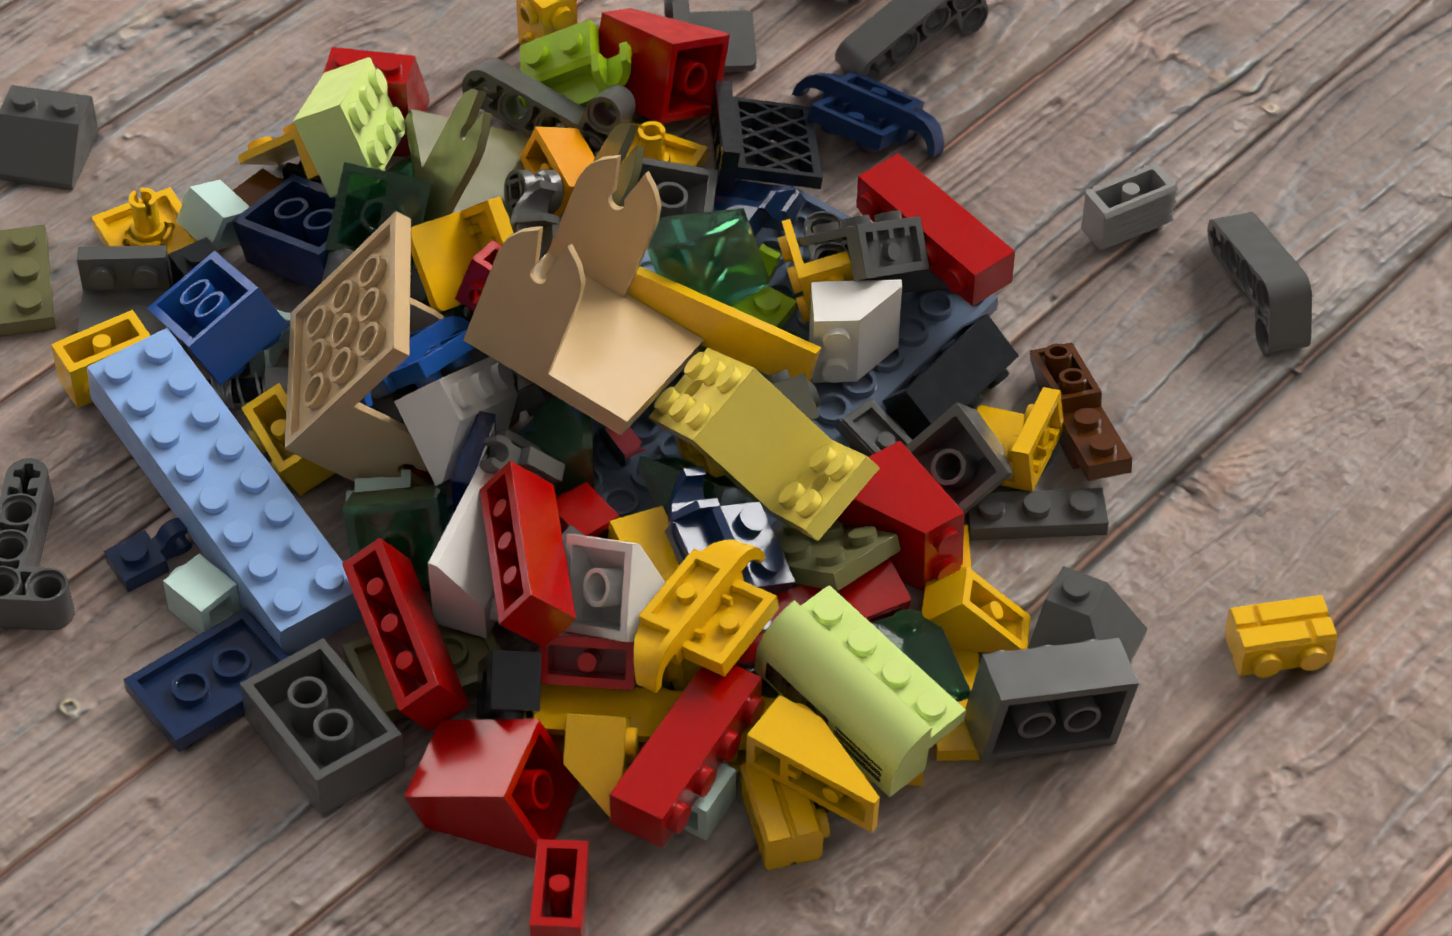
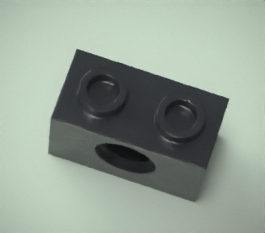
[476,650,542,720]

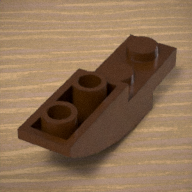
[1030,342,1132,481]

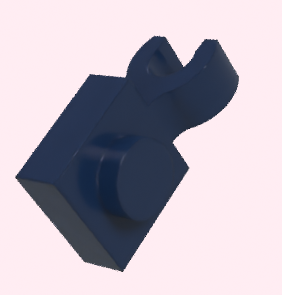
[104,518,192,593]

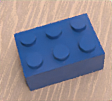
[147,251,289,385]

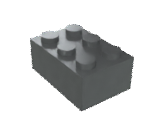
[240,638,406,815]
[965,638,1139,762]

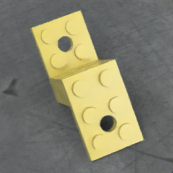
[649,348,880,541]

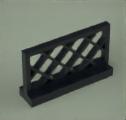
[709,81,823,192]

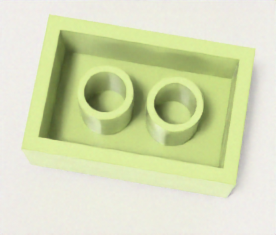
[293,57,405,198]

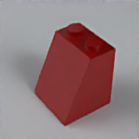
[599,8,730,124]
[323,47,430,158]
[836,441,964,592]
[404,719,580,859]

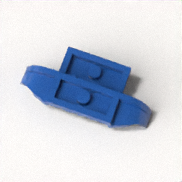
[360,316,475,407]

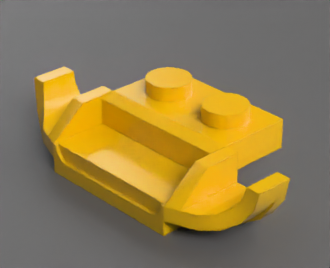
[634,539,779,693]

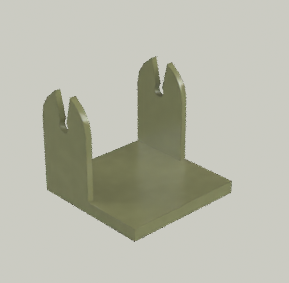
[404,89,644,223]

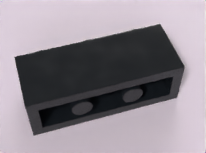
[882,314,1019,440]

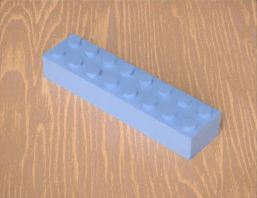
[87,328,363,657]

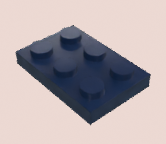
[123,608,288,752]

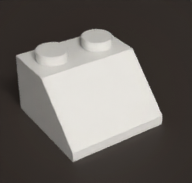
[809,280,902,383]
[565,534,666,642]

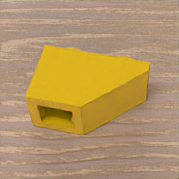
[563,713,638,817]

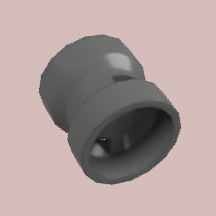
[504,170,563,212]

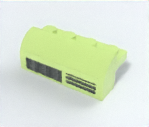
[755,585,966,797]

